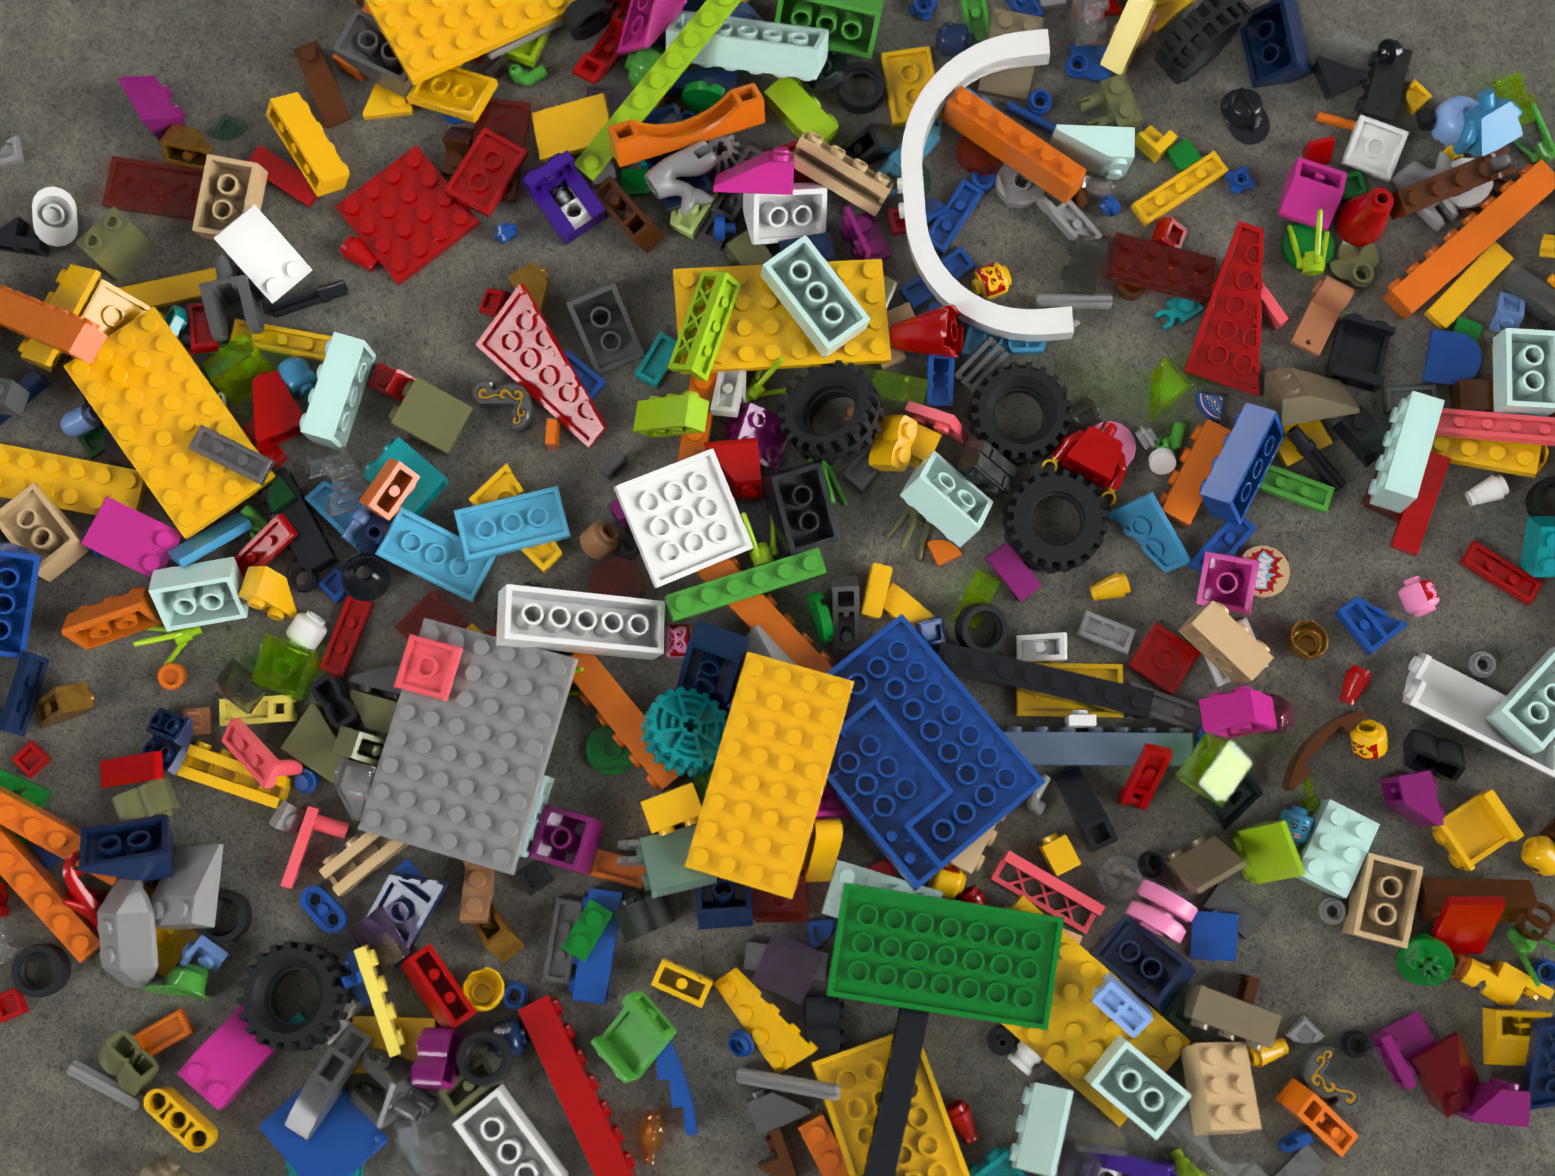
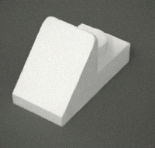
[710,371,746,417]
[1016,632,1067,663]

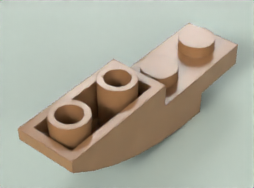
[460,861,495,924]

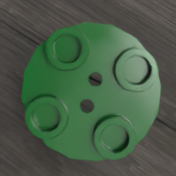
[1395,933,1455,988]

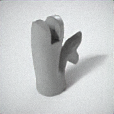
[644,140,718,215]
[1391,151,1458,232]

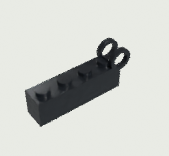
[257,466,340,593]

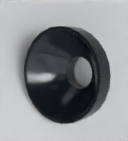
[341,553,391,601]

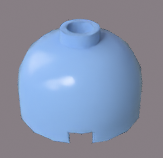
[1431,96,1479,147]

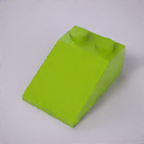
[1231,820,1306,884]

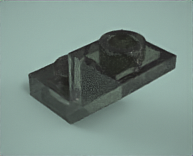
[216,658,267,714]

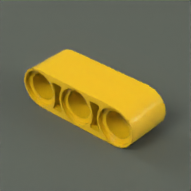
[800,819,843,883]
[143,1085,218,1153]

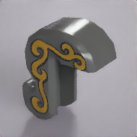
[472,380,534,434]
[1298,1044,1361,1112]

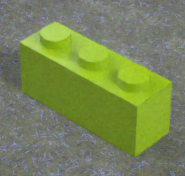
[764,76,839,144]
[633,391,709,438]

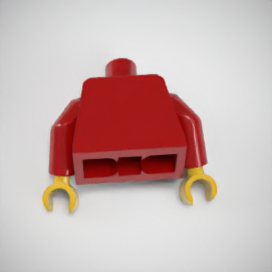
[1042,421,1127,505]

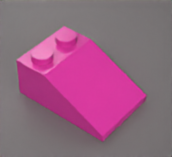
[617,0,687,55]
[713,147,794,195]
[81,497,182,578]
[177,1005,275,1110]

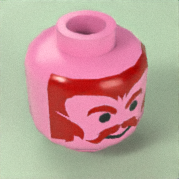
[1398,576,1440,617]
[664,624,693,659]

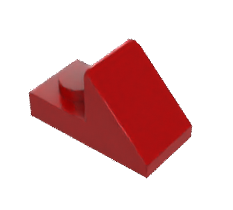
[367,362,415,403]

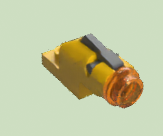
[1452,954,1555,1006]

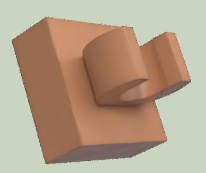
[183,707,214,736]

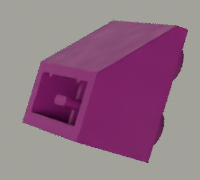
[1380,770,1445,827]

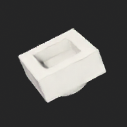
[1065,710,1097,728]

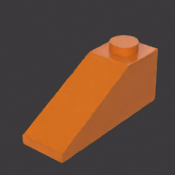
[1275,1078,1359,1157]

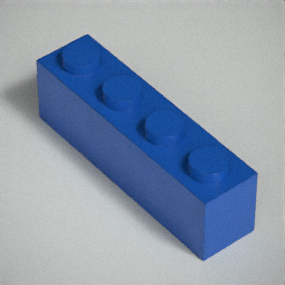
[568,887,624,1005]

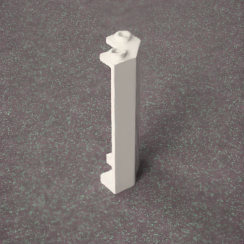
[1402,653,1555,778]

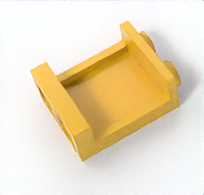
[1431,789,1525,871]

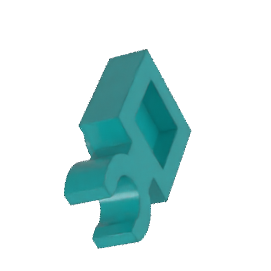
[1154,289,1204,331]

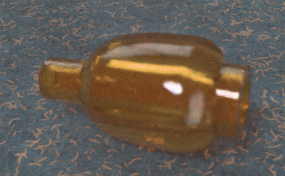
[638,1111,666,1165]

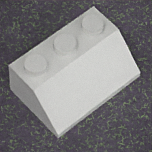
[743,182,827,245]

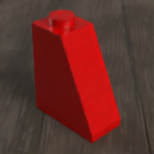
[252,370,303,452]

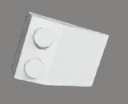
[214,204,312,304]

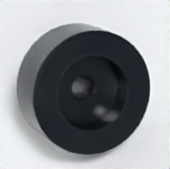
[986,1026,1015,1056]

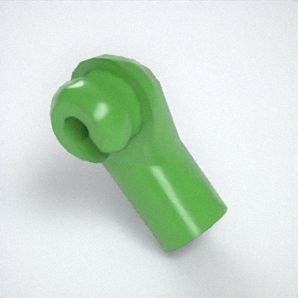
[508,64,548,86]
[1155,422,1186,452]
[240,503,267,539]

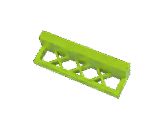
[667,271,741,381]

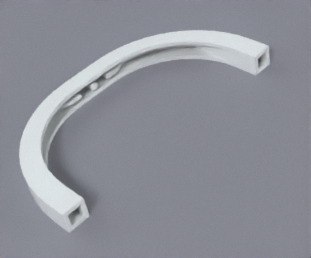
[897,29,1074,342]

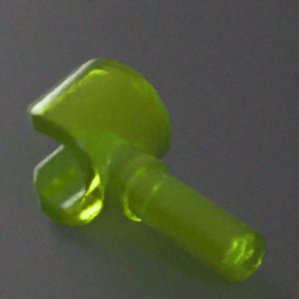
[1300,775,1320,813]

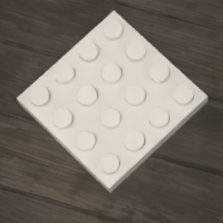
[613,448,754,588]

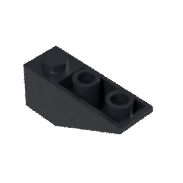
[1053,766,1119,852]

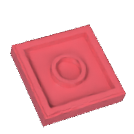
[394,634,463,701]

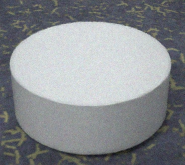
[1148,448,1176,475]

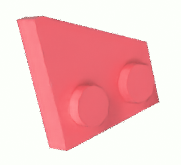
[905,401,970,445]

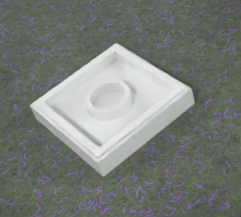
[1340,115,1409,182]

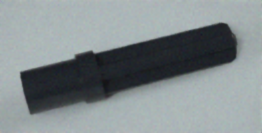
[270,280,349,317]
[1285,425,1346,491]

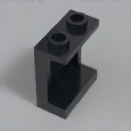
[1324,313,1396,393]

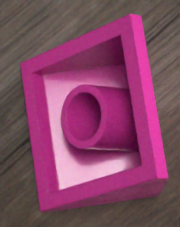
[1196,552,1260,614]

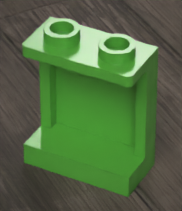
[591,990,678,1083]

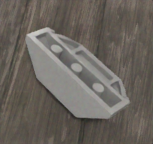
[97,878,158,989]

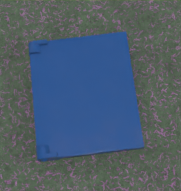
[258,1083,389,1176]

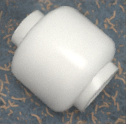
[286,611,327,652]

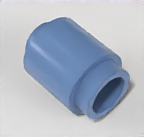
[60,403,102,437]

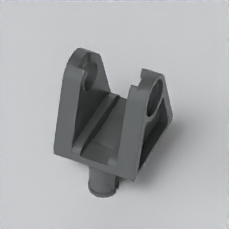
[199,255,264,342]
[349,1048,440,1129]

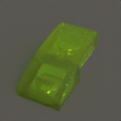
[1492,71,1540,126]
[873,370,928,405]
[951,569,1001,632]

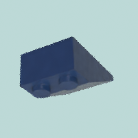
[675,620,750,710]
[78,814,174,881]
[696,877,753,930]
[1092,914,1196,1014]

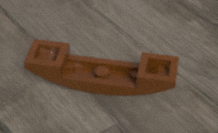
[1282,710,1367,791]

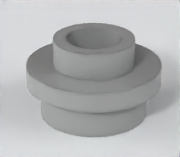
[1134,425,1158,450]
[1468,651,1496,678]
[1318,897,1346,925]

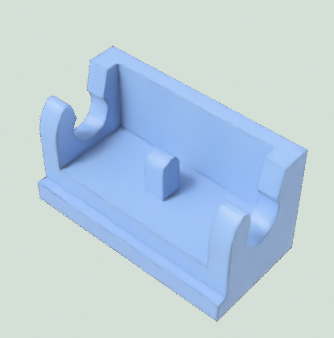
[1091,972,1153,1039]

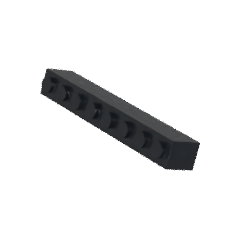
[936,642,1154,720]

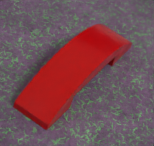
[572,4,629,85]

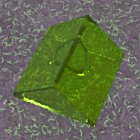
[202,332,275,405]
[1149,357,1193,422]
[251,633,319,701]
[1175,733,1253,807]

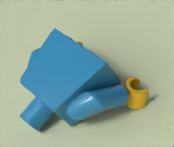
[1443,89,1523,162]

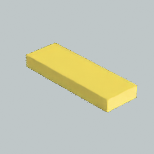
[1100,0,1157,75]

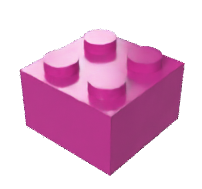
[1199,686,1277,739]

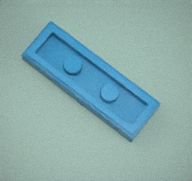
[168,512,253,568]

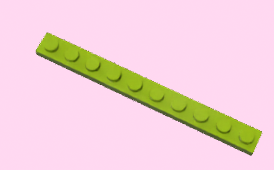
[574,0,742,181]

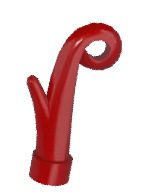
[62,851,101,934]

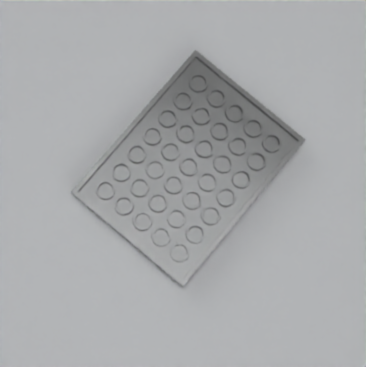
[358,618,578,875]

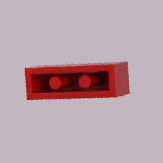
[400,944,477,1029]

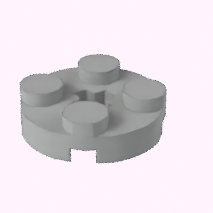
[995,163,1045,209]

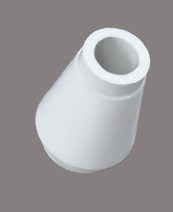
[1465,475,1509,506]

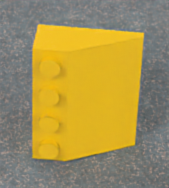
[18,264,101,374]

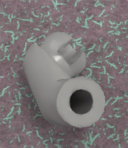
[1027,773,1051,815]

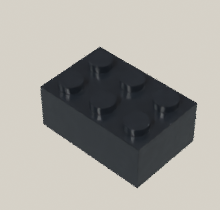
[761,462,840,555]

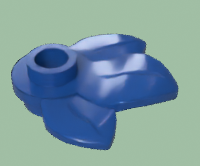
[1064,36,1112,82]

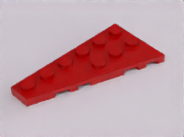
[1183,221,1264,397]

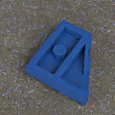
[1334,596,1408,656]

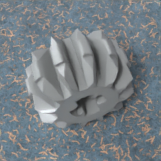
[701,134,742,174]

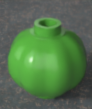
[624,43,665,88]

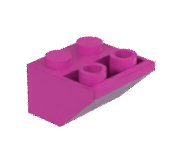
[1277,157,1347,231]

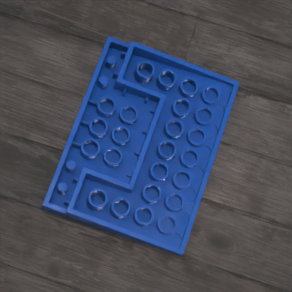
[826,614,1045,891]

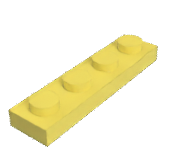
[354,944,406,1057]

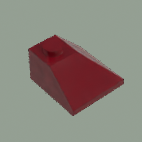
[1409,1031,1479,1118]

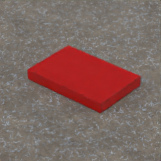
[443,127,529,218]
[1430,896,1506,954]

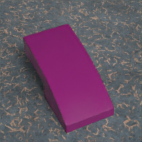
[985,542,1041,602]

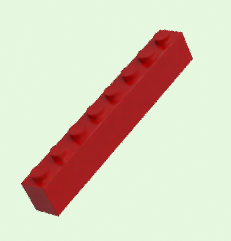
[518,993,637,1176]

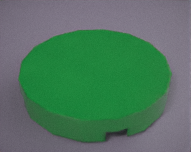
[681,81,728,114]
[1281,222,1334,272]
[807,591,834,645]
[585,724,634,776]

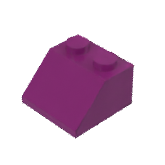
[118,76,186,141]
[528,804,605,876]
[1454,1078,1530,1127]

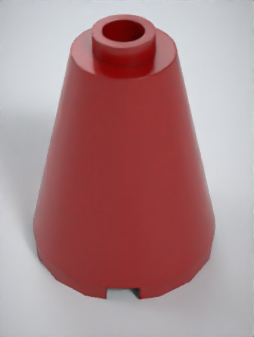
[1334,188,1394,247]
[889,304,963,358]

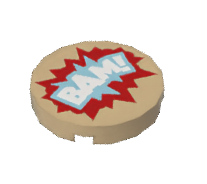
[1241,545,1290,599]

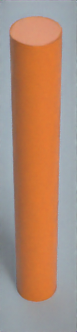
[1315,111,1356,131]

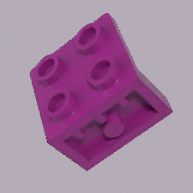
[840,206,892,262]
[723,402,787,470]
[1369,1011,1436,1090]

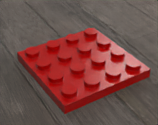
[335,145,480,286]

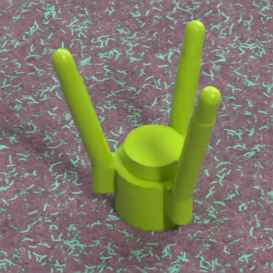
[1287,209,1329,276]
[741,512,778,567]

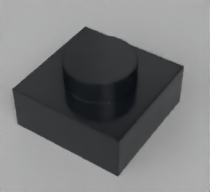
[516,860,555,895]

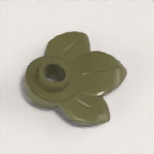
[1329,241,1379,288]

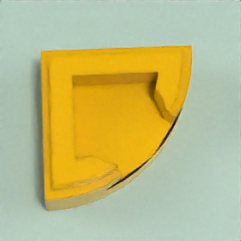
[1405,78,1432,115]

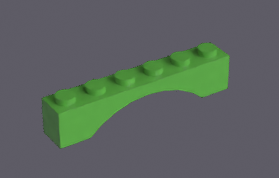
[663,547,827,624]

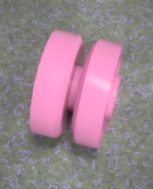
[1125,879,1198,944]

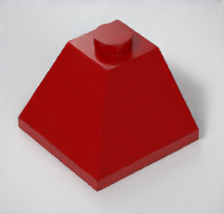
[704,437,763,499]

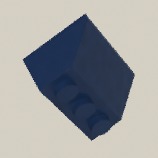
[1241,0,1313,88]

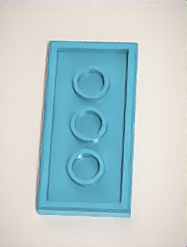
[454,486,571,563]
[375,507,496,602]

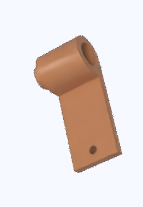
[1290,275,1355,358]

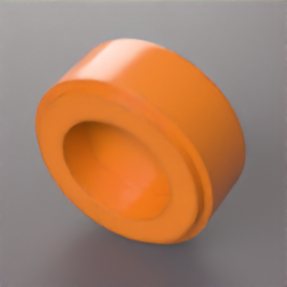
[157,662,187,690]

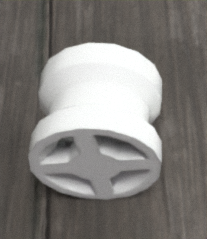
[1007,1041,1042,1077]

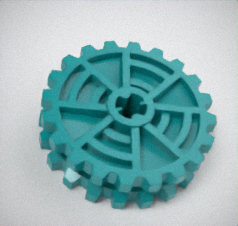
[641,687,727,777]

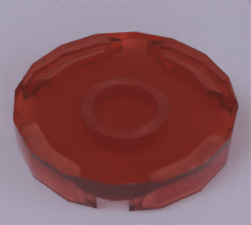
[956,134,1004,176]
[590,556,643,598]

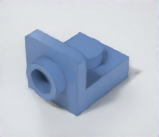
[1489,291,1526,333]
[179,935,229,973]

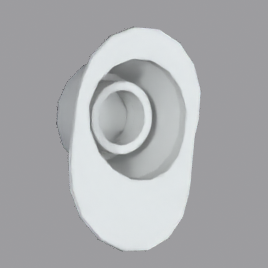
[32,187,78,247]

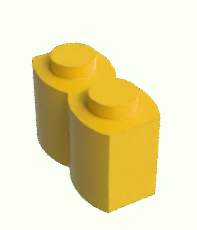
[869,415,917,471]

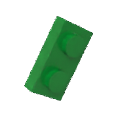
[561,899,614,962]

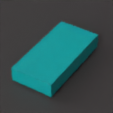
[634,331,677,389]

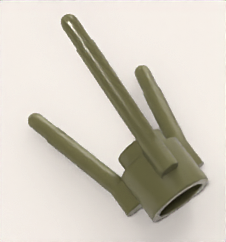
[886,505,930,561]

